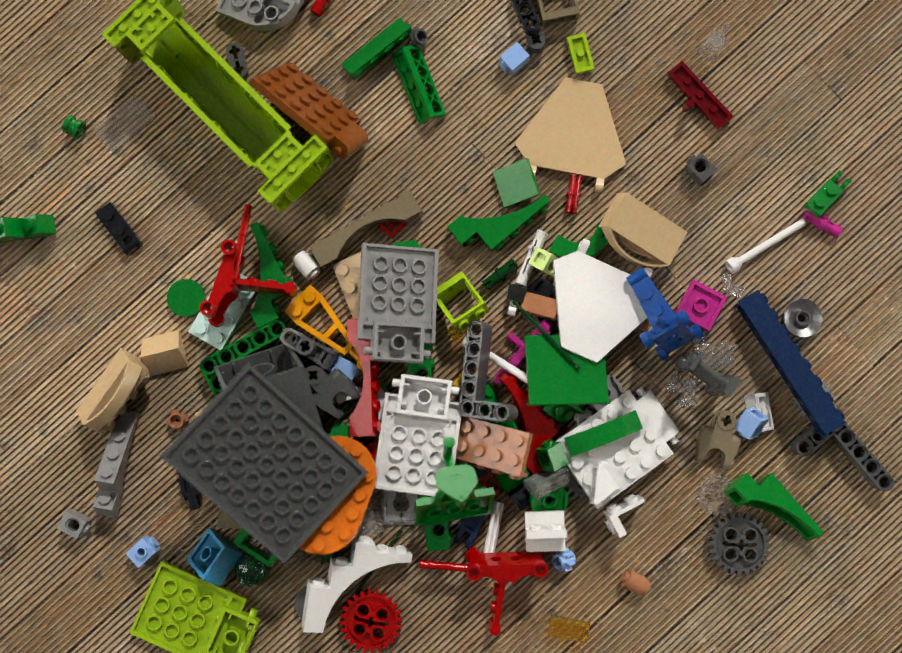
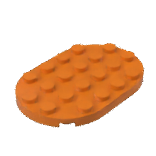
[299,436,377,555]

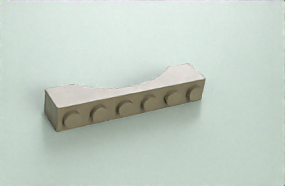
[310,191,423,270]

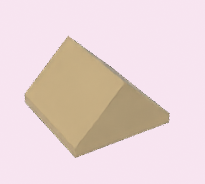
[141,330,189,376]

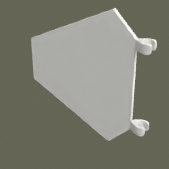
[553,239,653,363]

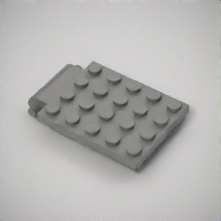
[357,243,439,364]

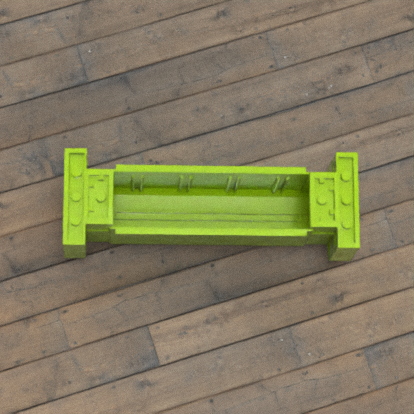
[101,0,334,212]

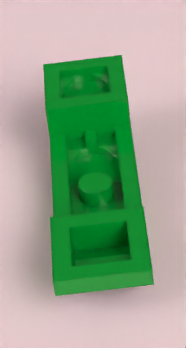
[564,410,643,457]

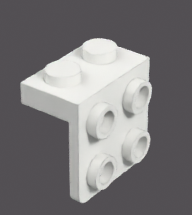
[603,493,645,538]

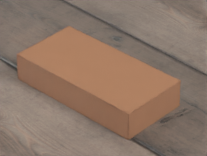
[521,292,558,321]

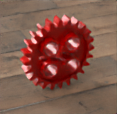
[339,588,403,653]

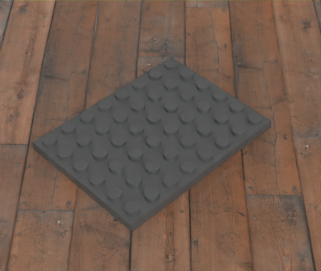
[160,363,368,563]

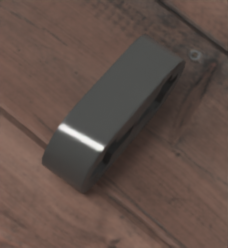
[226,43,249,79]

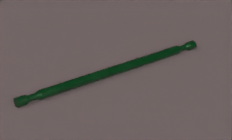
[512,300,581,371]
[346,529,403,605]

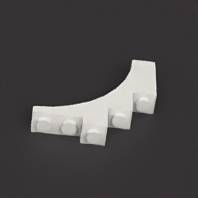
[301,535,412,633]

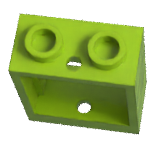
[437,271,490,333]

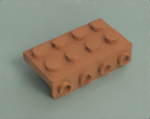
[456,416,533,480]

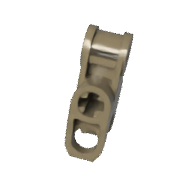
[695,410,741,471]

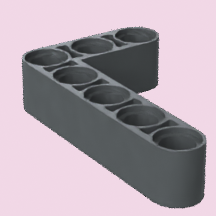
[459,321,518,422]
[790,423,894,491]

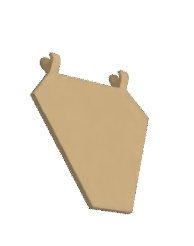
[514,77,626,193]

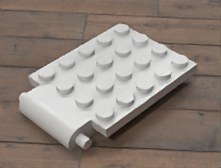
[375,374,461,496]
[556,387,679,509]

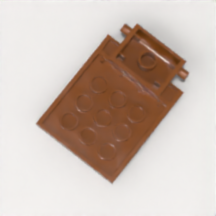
[249,62,368,159]

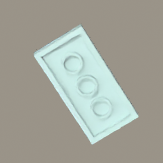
[188,273,256,350]

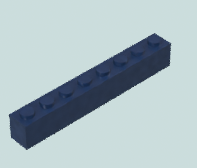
[735,290,846,437]

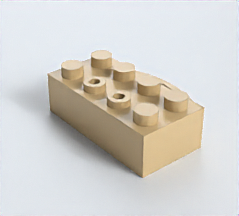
[599,192,688,267]
[76,348,150,435]

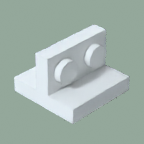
[524,510,567,552]

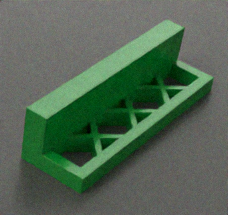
[341,18,412,80]
[392,45,446,125]

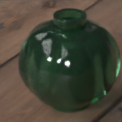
[234,552,271,587]

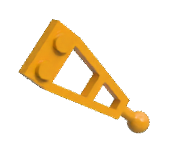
[284,284,363,371]

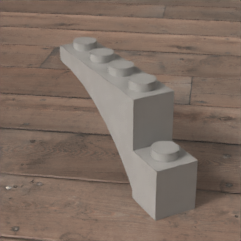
[93,410,139,518]

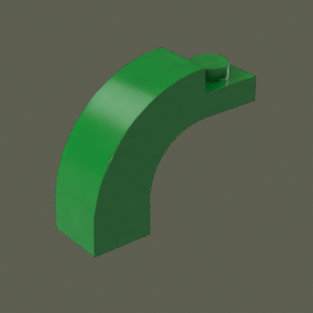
[548,218,608,258]

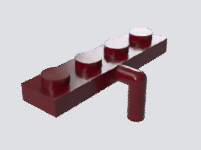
[667,61,733,130]

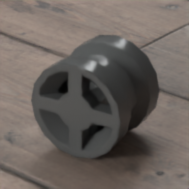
[526,31,546,53]

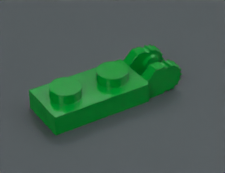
[803,170,852,218]

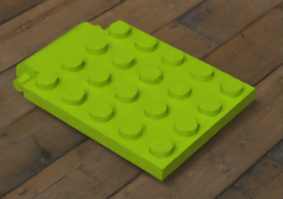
[129,560,261,653]

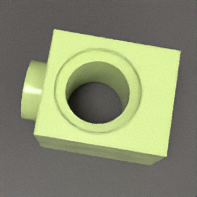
[528,247,558,277]

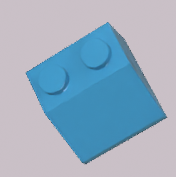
[187,528,242,586]

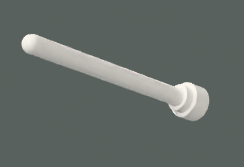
[725,219,806,274]
[462,335,528,384]

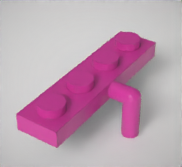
[493,319,550,385]

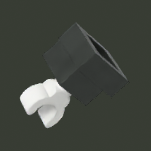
[507,283,527,316]

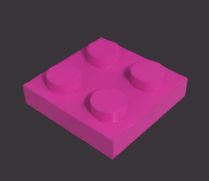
[674,279,727,331]

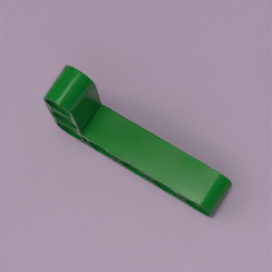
[200,320,288,397]

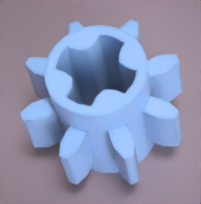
[552,548,576,572]

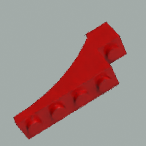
[498,373,558,477]

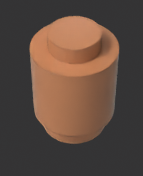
[620,569,651,596]

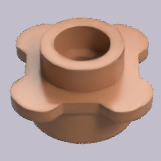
[166,409,189,432]

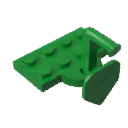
[413,436,495,526]

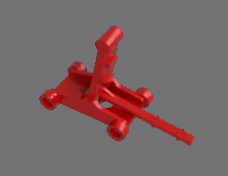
[199,204,298,327]
[419,547,549,636]

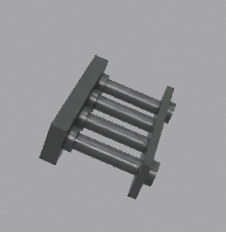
[673,352,742,397]

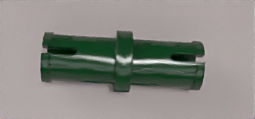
[481,258,519,291]

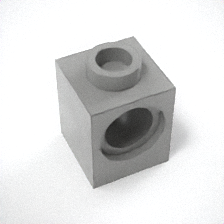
[56,509,93,539]

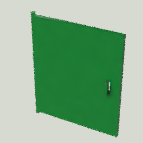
[524,335,611,406]

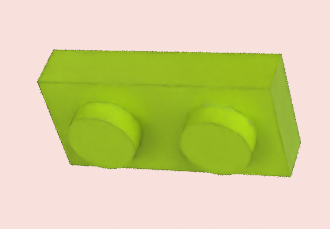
[566,33,595,75]

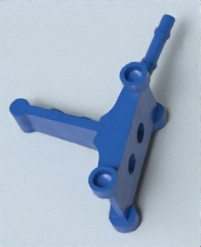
[626,267,705,360]

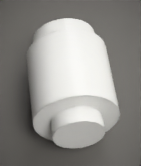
[293,251,320,279]

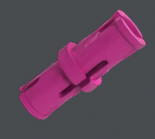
[803,210,843,238]

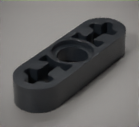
[510,0,540,36]

